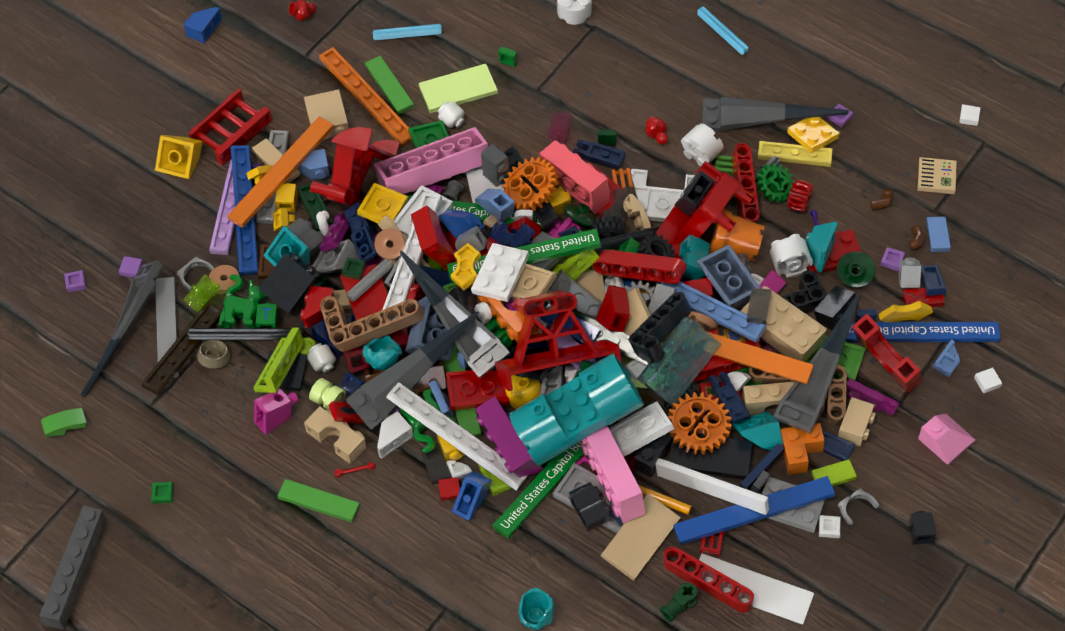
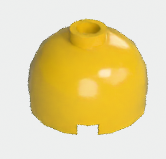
[505,375,542,409]

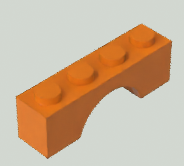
[477,295,539,343]

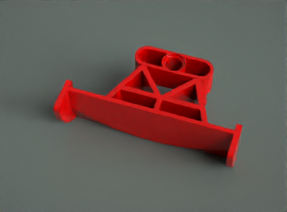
[310,127,400,206]
[652,161,754,260]
[495,290,622,391]

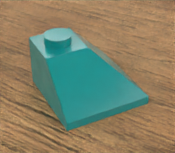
[805,222,838,273]
[263,226,310,267]
[732,411,783,450]

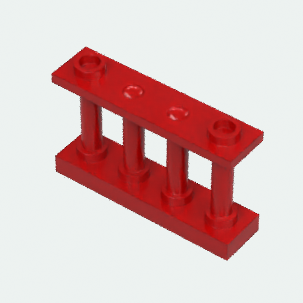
[189,89,272,166]

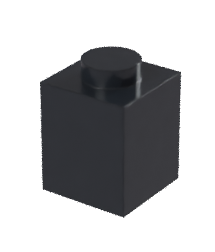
[909,511,936,545]

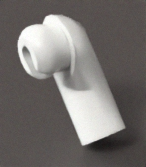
[316,210,329,236]

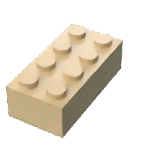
[741,286,827,362]

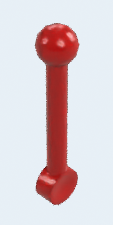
[334,462,375,478]

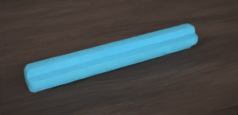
[697,7,749,55]
[373,24,442,40]

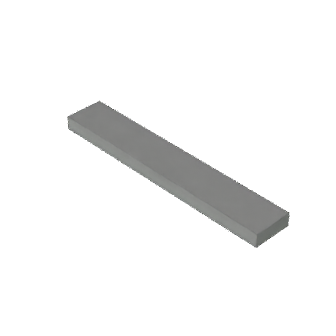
[256,130,289,224]
[155,277,179,378]

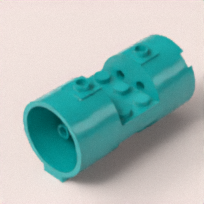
[509,353,644,466]

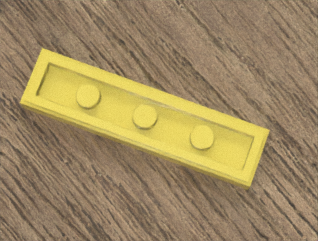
[758,141,833,167]

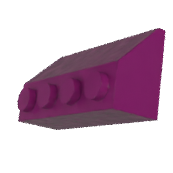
[475,396,544,477]

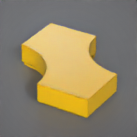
[451,243,481,290]
[878,301,933,322]

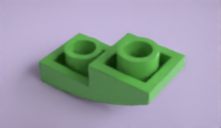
[41,408,86,437]

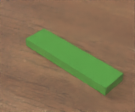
[365,56,414,115]
[277,479,360,523]

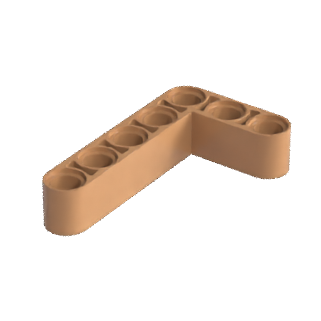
[320,296,424,352]
[749,365,847,425]

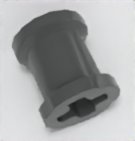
[442,180,464,201]

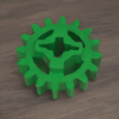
[755,163,795,204]

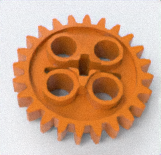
[501,157,559,211]
[667,392,732,455]

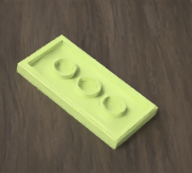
[419,64,498,113]

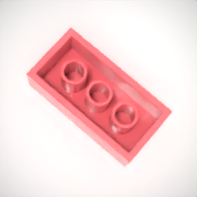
[539,140,611,214]

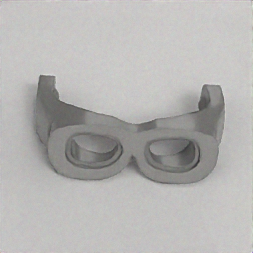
[177,257,214,292]
[838,488,879,526]

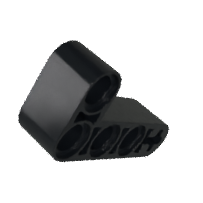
[781,270,826,314]
[629,292,692,363]

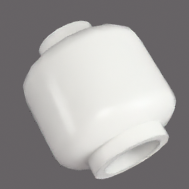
[438,102,465,128]
[307,343,336,373]

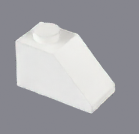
[377,411,413,459]

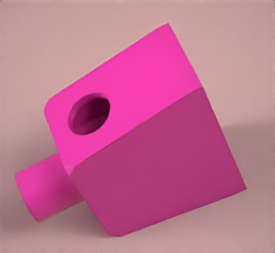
[254,389,299,435]

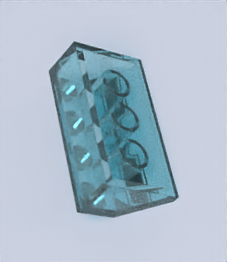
[637,317,721,405]

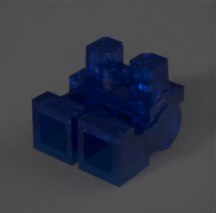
[487,219,535,248]

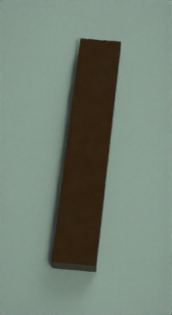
[141,301,223,396]

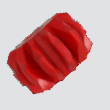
[787,180,813,212]

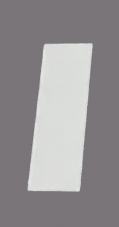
[699,553,814,624]

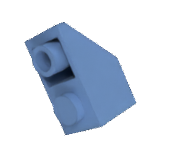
[475,188,515,223]

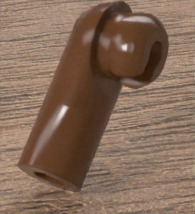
[870,189,894,210]
[909,225,926,250]

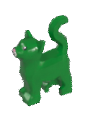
[219,274,267,328]
[398,388,455,453]

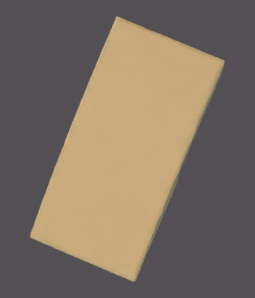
[623,194,651,231]

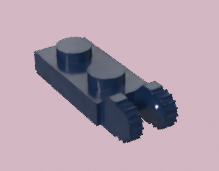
[572,140,626,170]
[708,371,750,425]

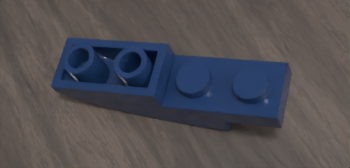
[344,201,378,262]

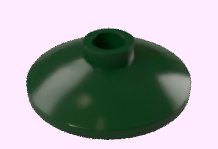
[564,203,596,227]
[837,251,875,288]

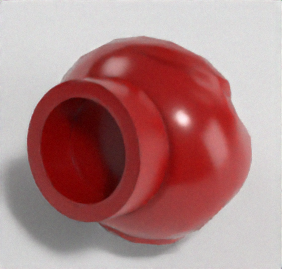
[289,0,316,21]
[645,117,668,145]

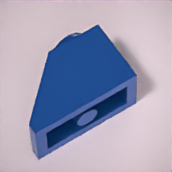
[184,7,222,43]
[438,209,484,239]
[452,471,492,521]

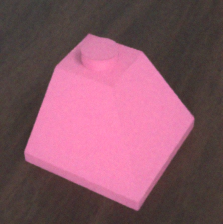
[918,414,976,465]

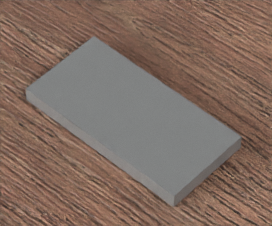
[553,463,625,533]

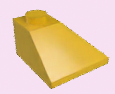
[155,135,202,179]

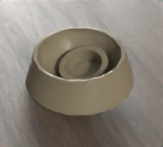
[196,340,231,368]

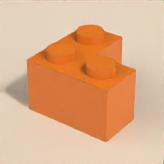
[781,423,824,475]

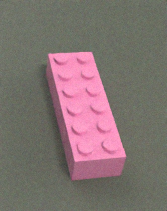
[374,127,488,194]
[581,426,645,523]

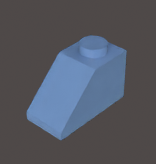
[297,149,330,180]

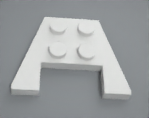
[631,169,695,222]

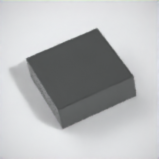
[750,470,769,493]

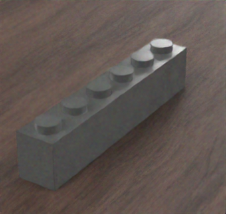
[39,506,107,630]

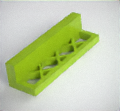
[549,250,599,280]
[253,328,304,393]

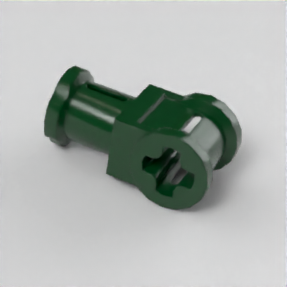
[659,583,698,623]

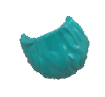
[363,336,402,371]
[518,588,555,630]

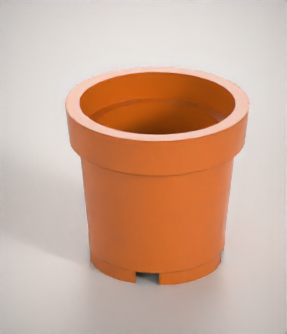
[709,209,765,262]

